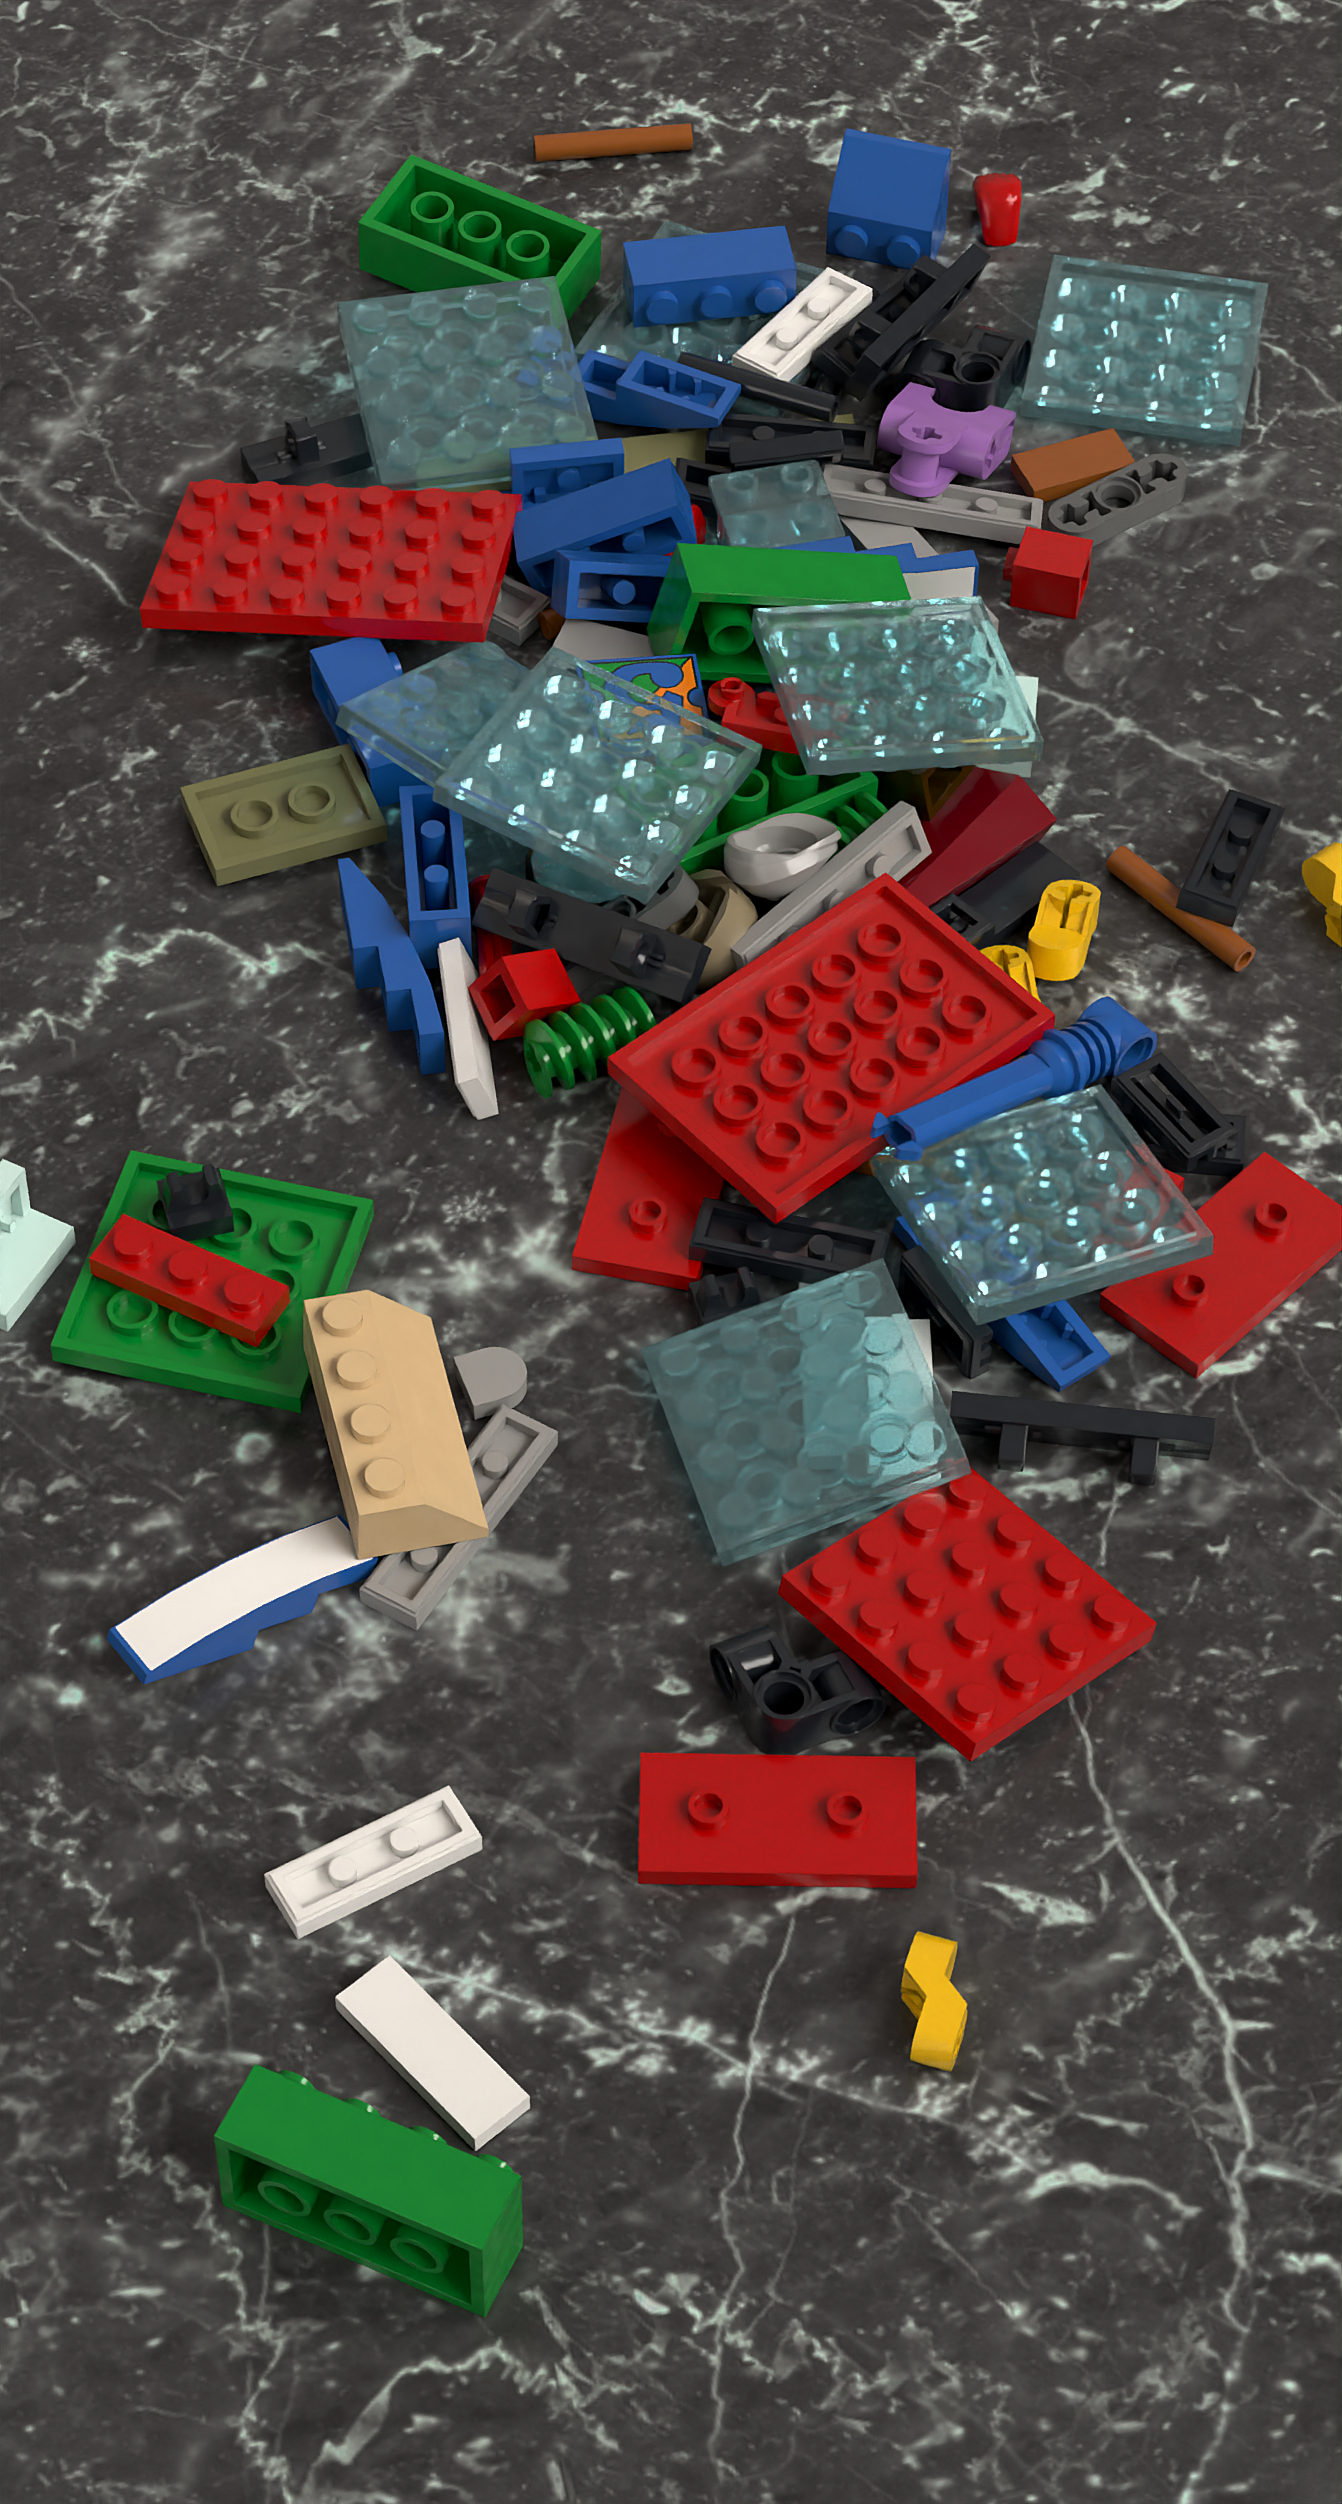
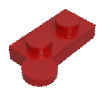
[708,677,850,762]

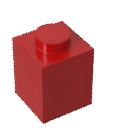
[1003,526,1093,620]
[467,948,581,1041]

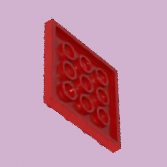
[777,1463,1157,1762]

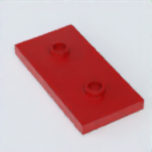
[572,1087,727,1291]
[1099,1152,1342,1379]
[638,1752,918,1888]

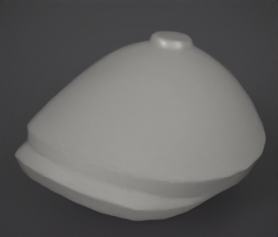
[723,813,842,901]

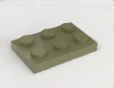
[180,743,388,886]

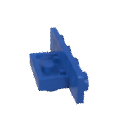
[499,438,624,510]

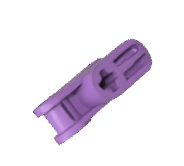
[877,382,1016,497]

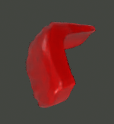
[972,173,1022,246]

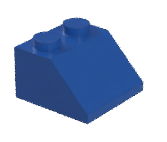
[826,128,951,270]

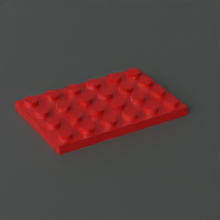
[140,479,523,643]
[608,872,1055,1224]

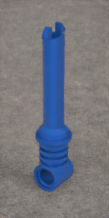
[870,996,1158,1161]

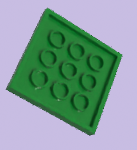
[50,1150,374,1413]

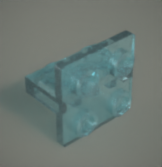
[708,460,845,548]

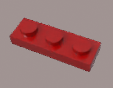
[89,1214,290,1347]

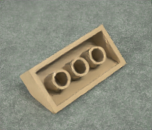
[303,1290,489,1560]

